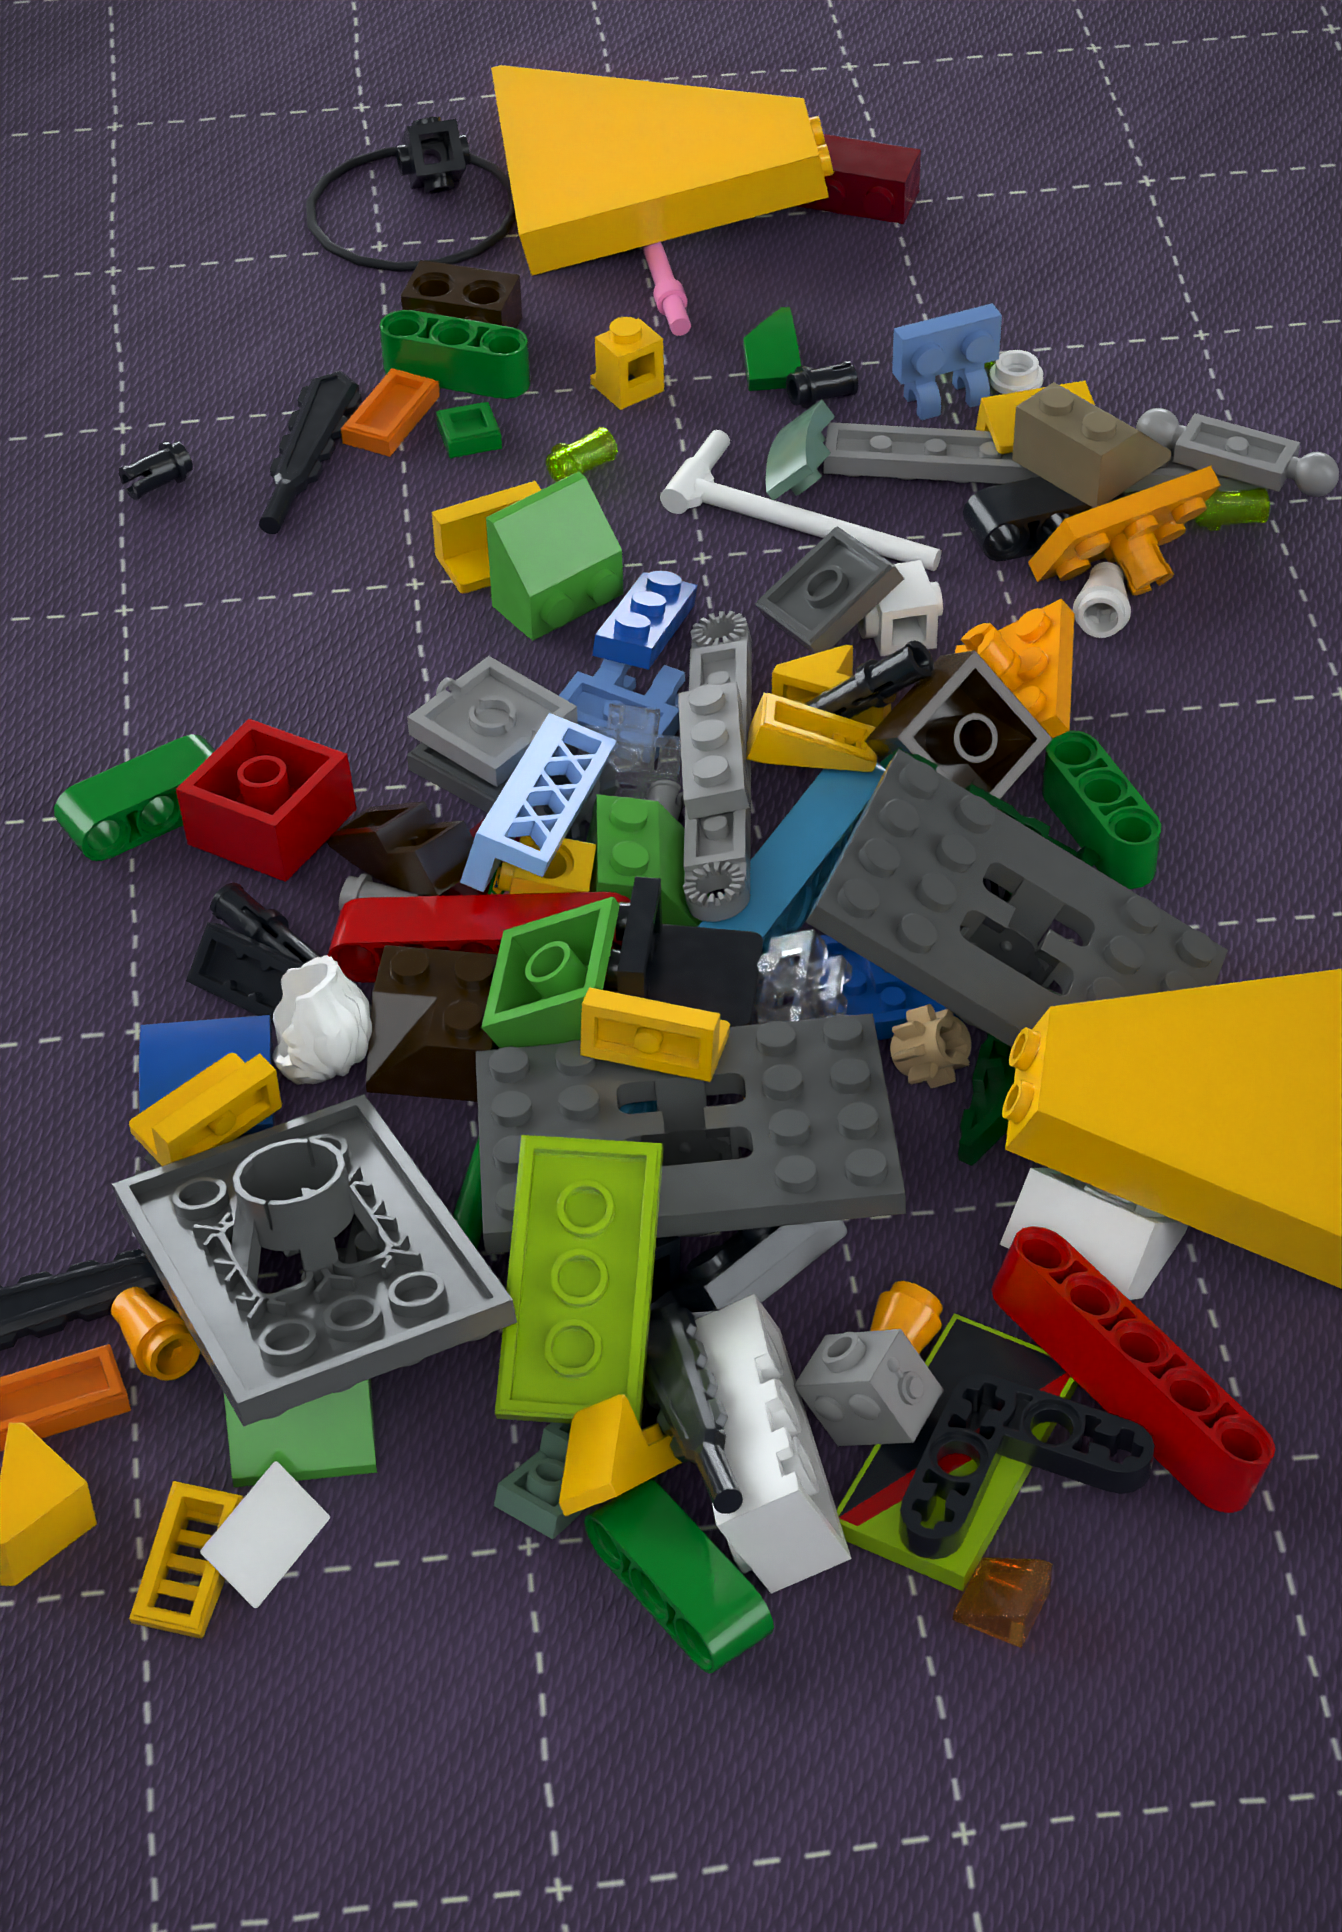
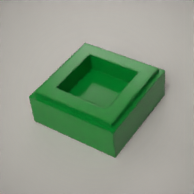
[436,402,502,458]

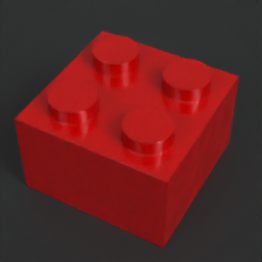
[176,719,357,882]

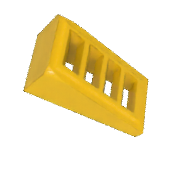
[746,693,877,772]
[129,1481,244,1639]

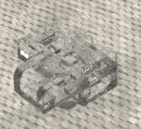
[579,703,681,800]
[752,929,853,1025]

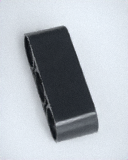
[963,476,1127,561]

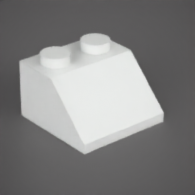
[1000,1168,1188,1300]

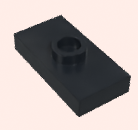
[186,922,304,1023]

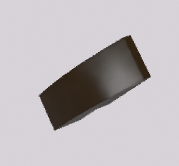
[327,801,474,896]

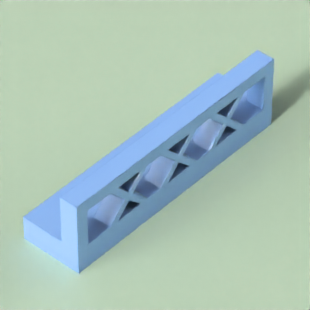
[460,713,617,892]

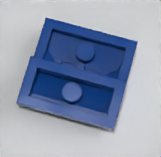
[139,1015,275,1135]

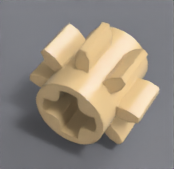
[890,1004,971,1088]

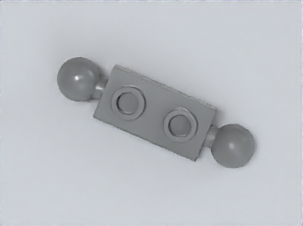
[1136,408,1339,497]

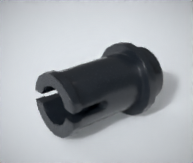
[786,361,858,409]
[118,441,193,500]

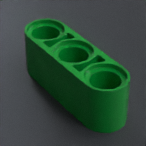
[379,310,530,399]
[1042,730,1161,889]
[54,734,216,861]
[584,1479,774,1674]

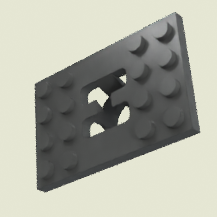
[806,749,1228,1047]
[475,1013,906,1254]
[112,1094,517,1427]

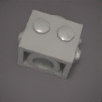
[794,1329,944,1446]

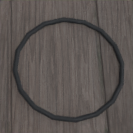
[306,147,516,272]

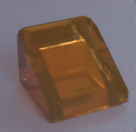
[952,1557,1053,1648]

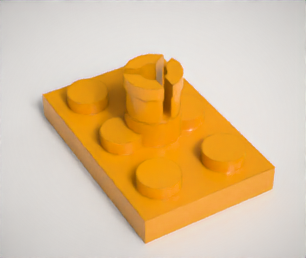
[1028,466,1221,596]
[955,598,1075,739]

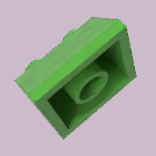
[486,472,624,641]
[586,794,710,927]
[481,897,620,1048]
[224,1378,377,1487]

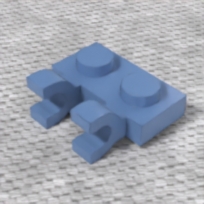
[892,303,1002,420]
[559,659,685,764]

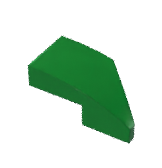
[743,306,801,391]

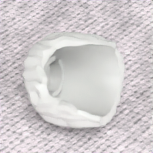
[272,955,372,1085]

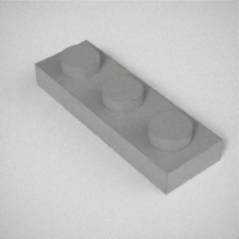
[678,681,750,820]

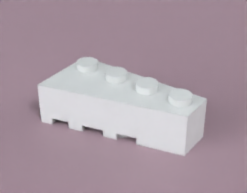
[693,1294,851,1594]

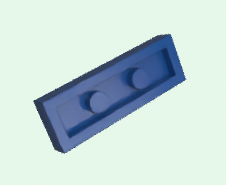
[592,571,698,670]

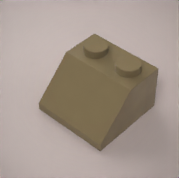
[1012,382,1171,508]

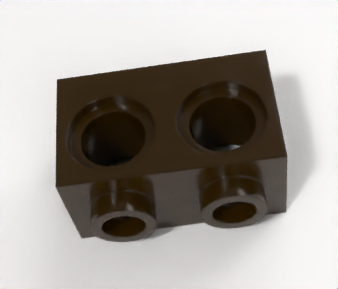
[401,260,522,329]

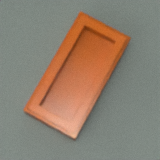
[341,368,440,457]
[0,1344,131,1452]

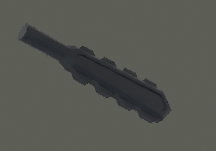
[259,371,362,534]
[0,1249,165,1351]
[644,1303,743,1514]

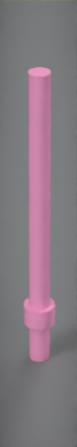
[642,242,691,336]

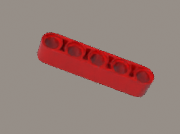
[327,892,630,983]
[991,1226,1276,1513]

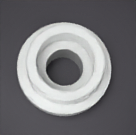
[989,350,1043,394]

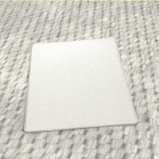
[200,1461,330,1608]

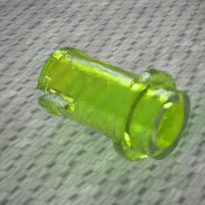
[546,427,618,482]
[1195,488,1270,531]

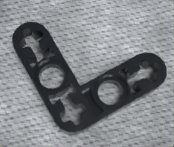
[899,1373,1155,1560]

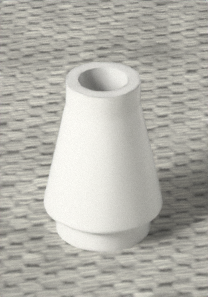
[1073,562,1131,638]

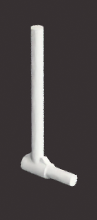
[660,430,941,571]

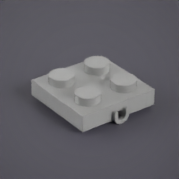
[407,656,578,787]

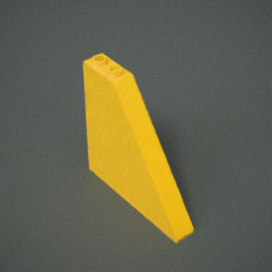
[491,65,834,276]
[1002,969,1342,1289]

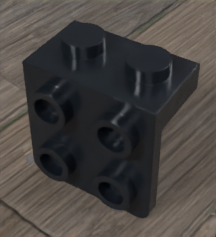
[606,876,763,1027]

